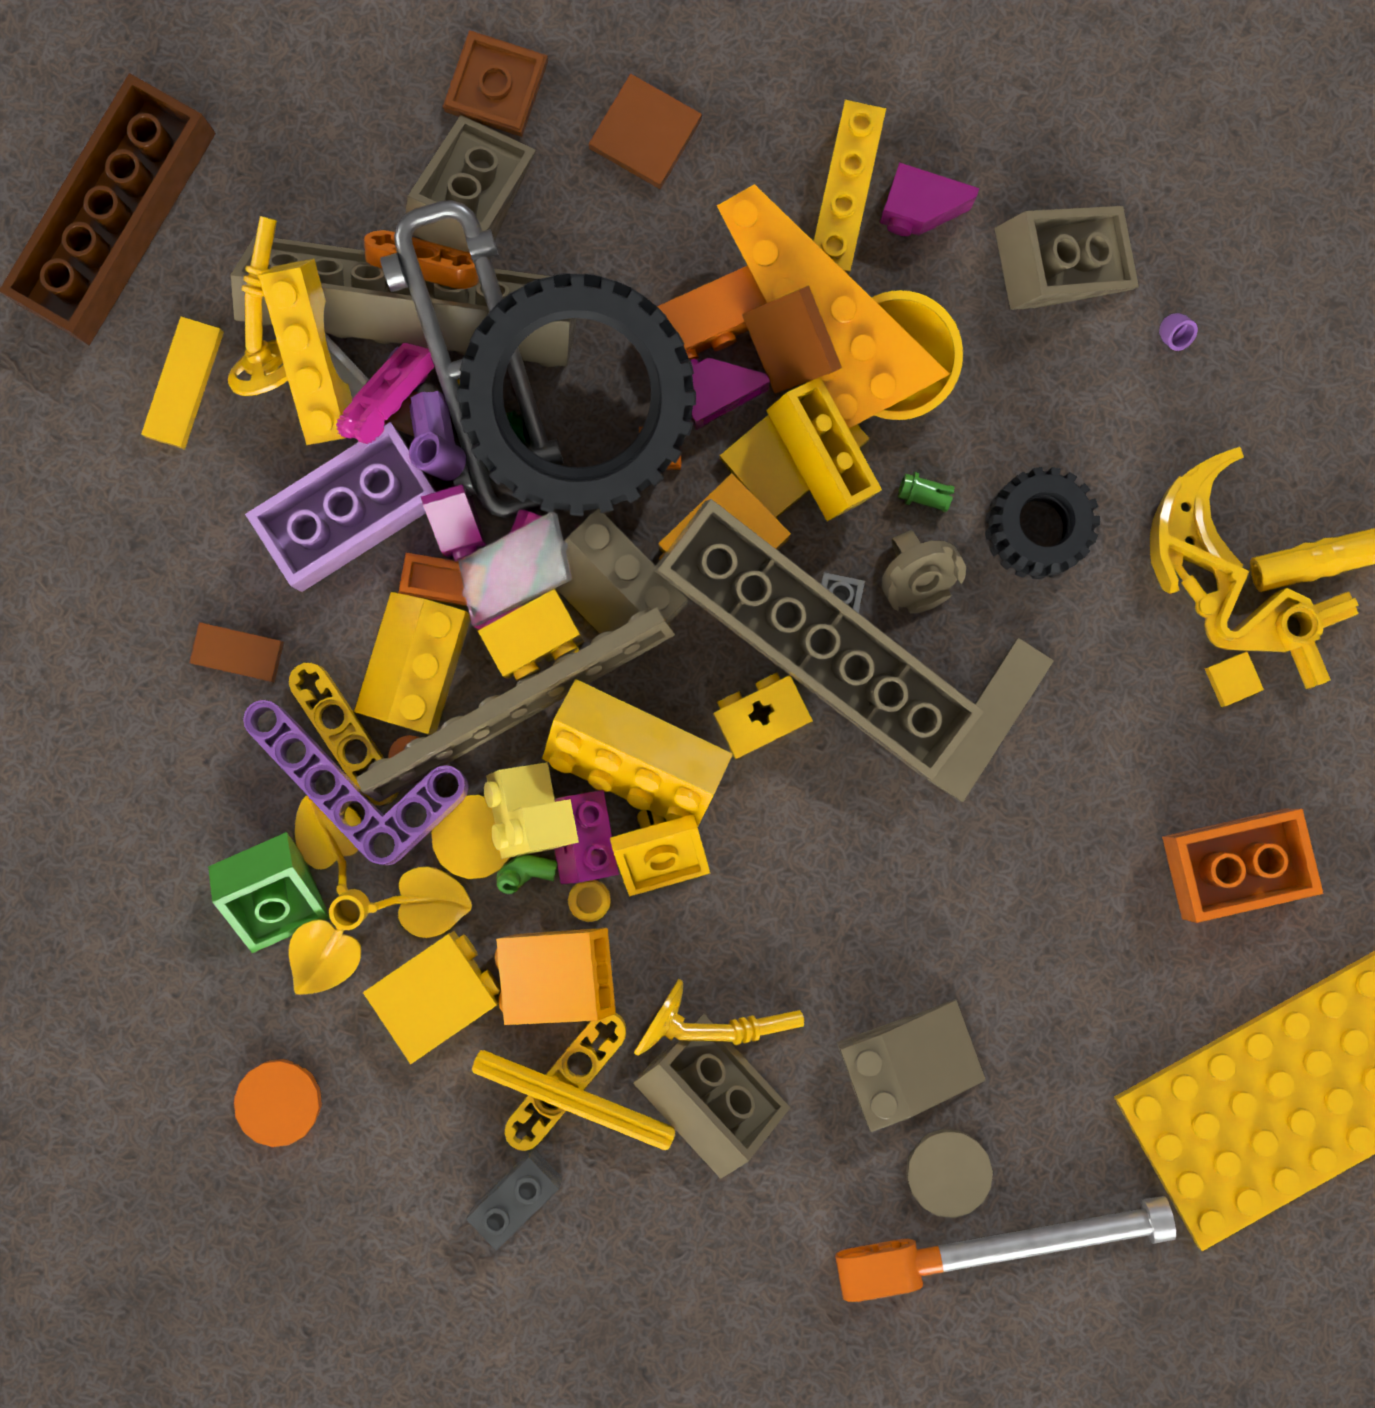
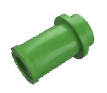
[898,472,954,512]

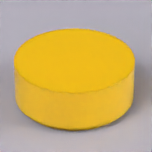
[568,879,611,922]

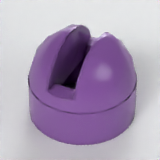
[1159,313,1198,351]

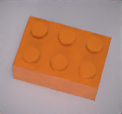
[1162,808,1324,923]

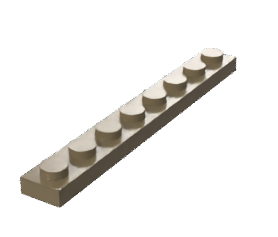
[356,607,675,802]

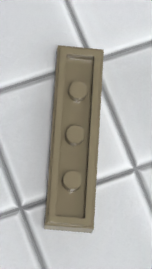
[926,638,1054,802]

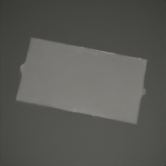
[458,512,572,626]

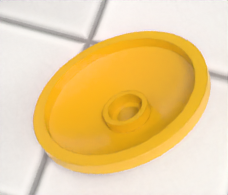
[871,290,963,420]

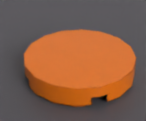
[234,1059,322,1147]

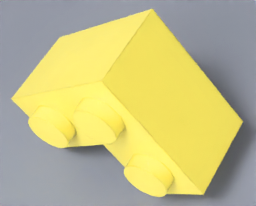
[484,762,579,859]

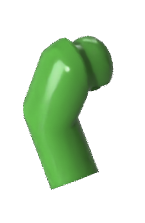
[497,854,558,894]

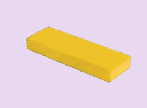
[141,316,224,450]

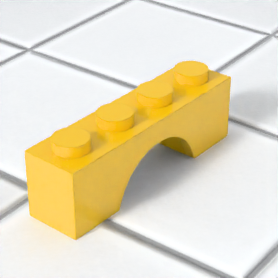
[258,259,352,445]

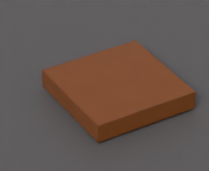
[443,30,548,137]
[589,73,702,190]
[742,285,842,393]

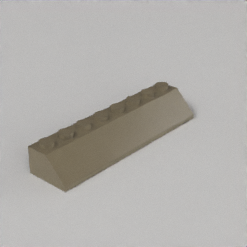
[231,235,577,367]

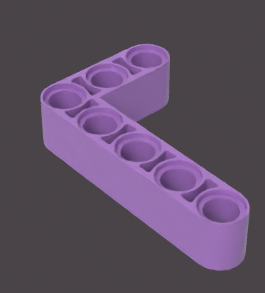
[243,700,468,865]

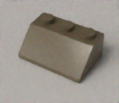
[540,509,688,662]
[633,1014,791,1179]

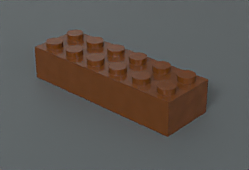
[0,73,216,346]

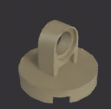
[881,530,966,613]

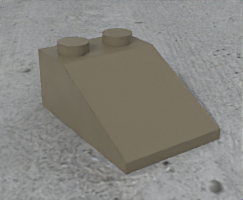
[405,115,536,253]
[995,206,1139,310]
[836,999,986,1132]

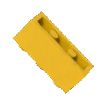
[766,377,882,522]

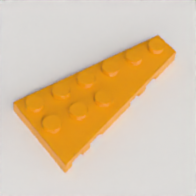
[717,184,950,428]

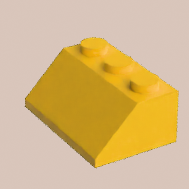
[354,592,472,735]

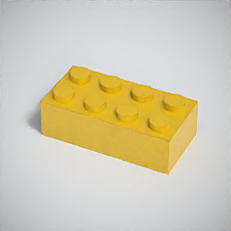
[542,679,733,827]

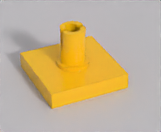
[610,810,711,897]

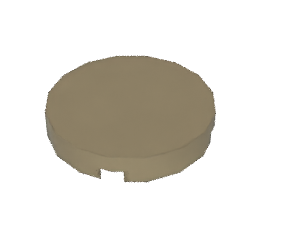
[906,1129,993,1218]

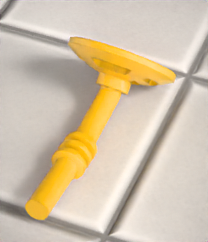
[228,216,288,396]
[634,979,804,1056]

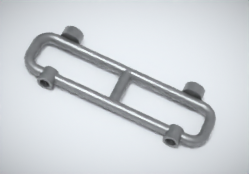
[380,200,564,518]

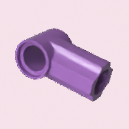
[409,391,466,481]

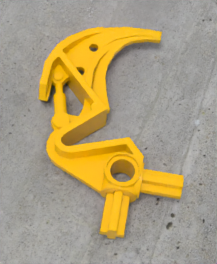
[1150,447,1359,689]

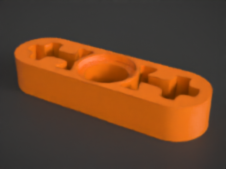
[364,230,479,289]

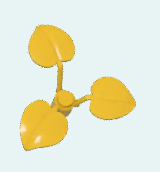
[289,795,472,995]

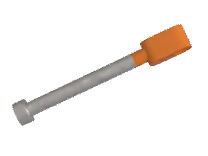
[835,1196,1176,1302]

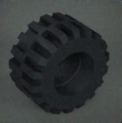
[985,467,1100,579]

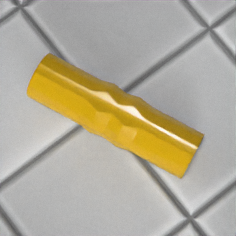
[1250,528,1375,592]

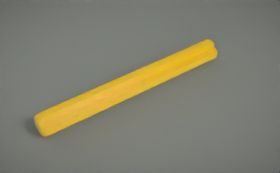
[472,1050,675,1150]

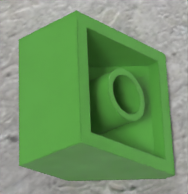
[208,832,330,953]

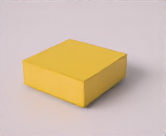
[1205,651,1264,707]

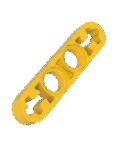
[289,663,398,805]
[505,1013,627,1151]

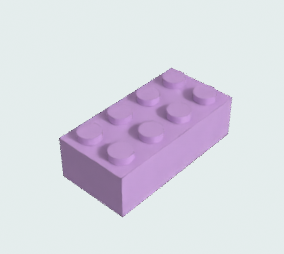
[245,422,437,592]

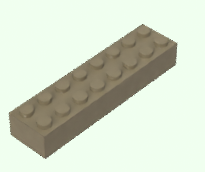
[653,499,984,780]

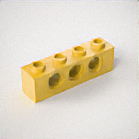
[814,100,886,275]

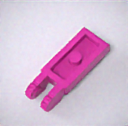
[336,343,435,444]

